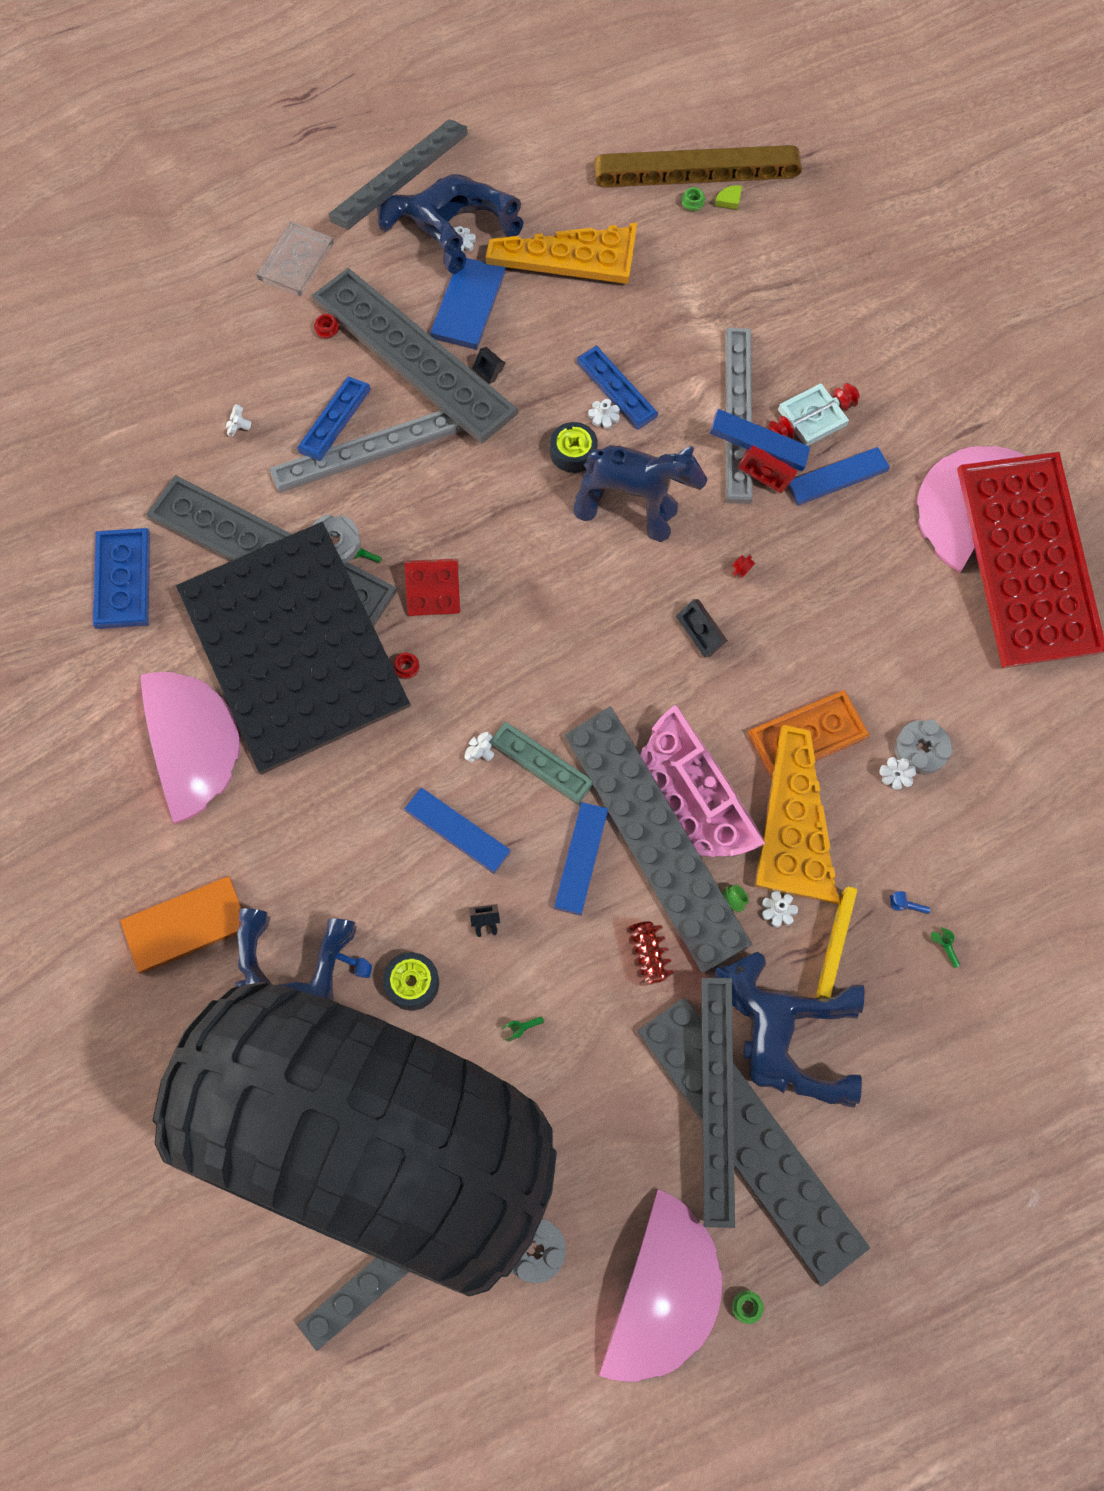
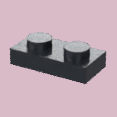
[676,599,728,658]

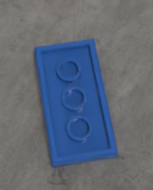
[430,258,505,350]
[93,528,150,629]

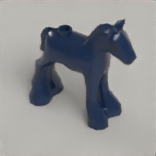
[377,174,524,274]
[573,445,707,542]
[235,908,357,1001]
[714,952,865,1108]

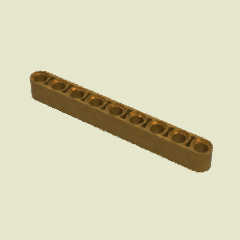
[594,145,802,187]

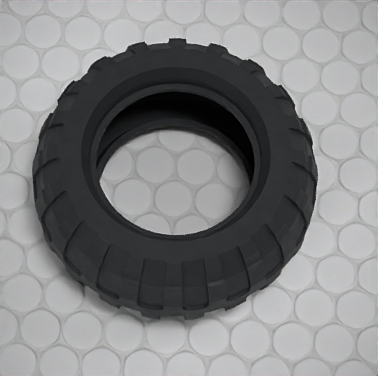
[152,982,557,1297]

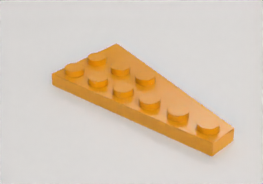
[486,222,638,284]
[754,725,840,904]

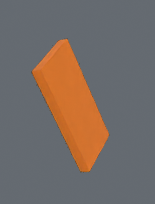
[747,689,870,779]
[120,876,242,974]

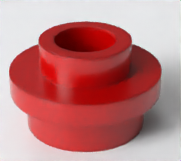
[314,314,339,338]
[732,554,755,578]
[393,653,420,679]

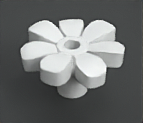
[454,226,476,252]
[588,399,620,429]
[226,404,252,437]
[465,732,494,762]
[879,757,916,790]
[762,892,798,928]

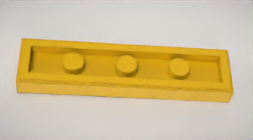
[815,886,858,999]

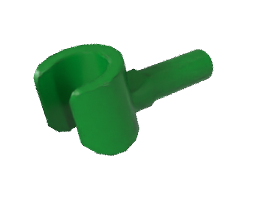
[353,547,382,563]
[931,927,960,968]
[501,1016,544,1042]

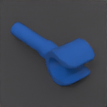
[890,891,930,914]
[336,952,372,978]

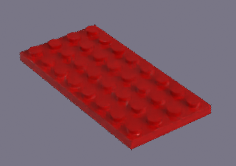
[957,452,1104,669]

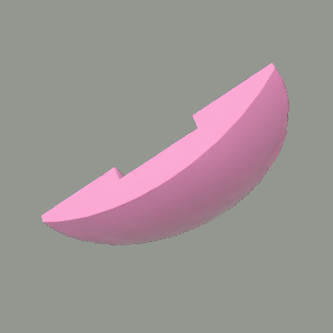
[916,446,1025,572]
[141,672,240,824]
[641,705,766,857]
[599,1189,722,1382]

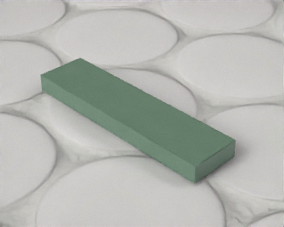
[489,721,593,805]

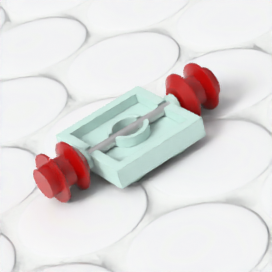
[768,383,860,446]

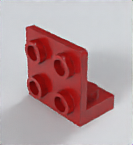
[737,445,797,493]
[404,558,461,616]

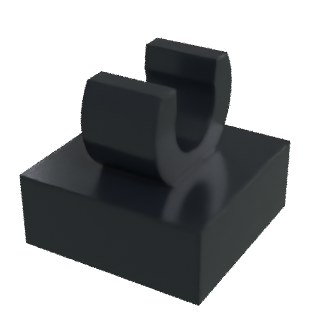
[472,347,506,384]
[469,904,500,937]

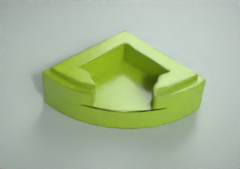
[715,185,742,210]

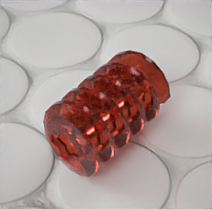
[626,921,674,986]

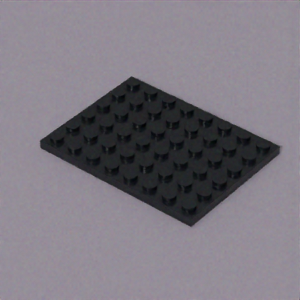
[175,521,411,775]

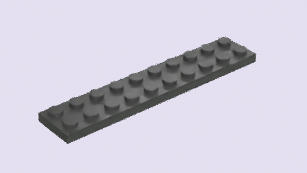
[312,268,518,444]
[146,475,397,627]
[565,706,753,974]
[637,997,870,1286]

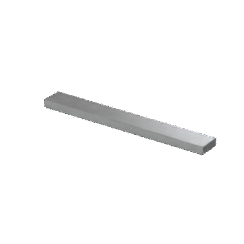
[725,328,752,504]
[269,410,464,493]

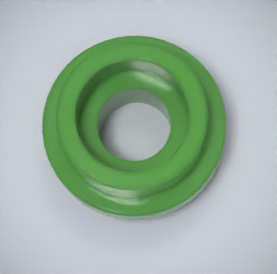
[681,187,705,211]
[723,884,749,912]
[732,1291,764,1324]

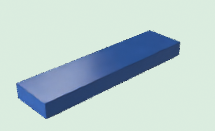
[577,345,658,430]
[297,376,371,461]
[709,409,810,472]
[787,447,890,506]
[404,787,511,874]
[554,802,608,916]

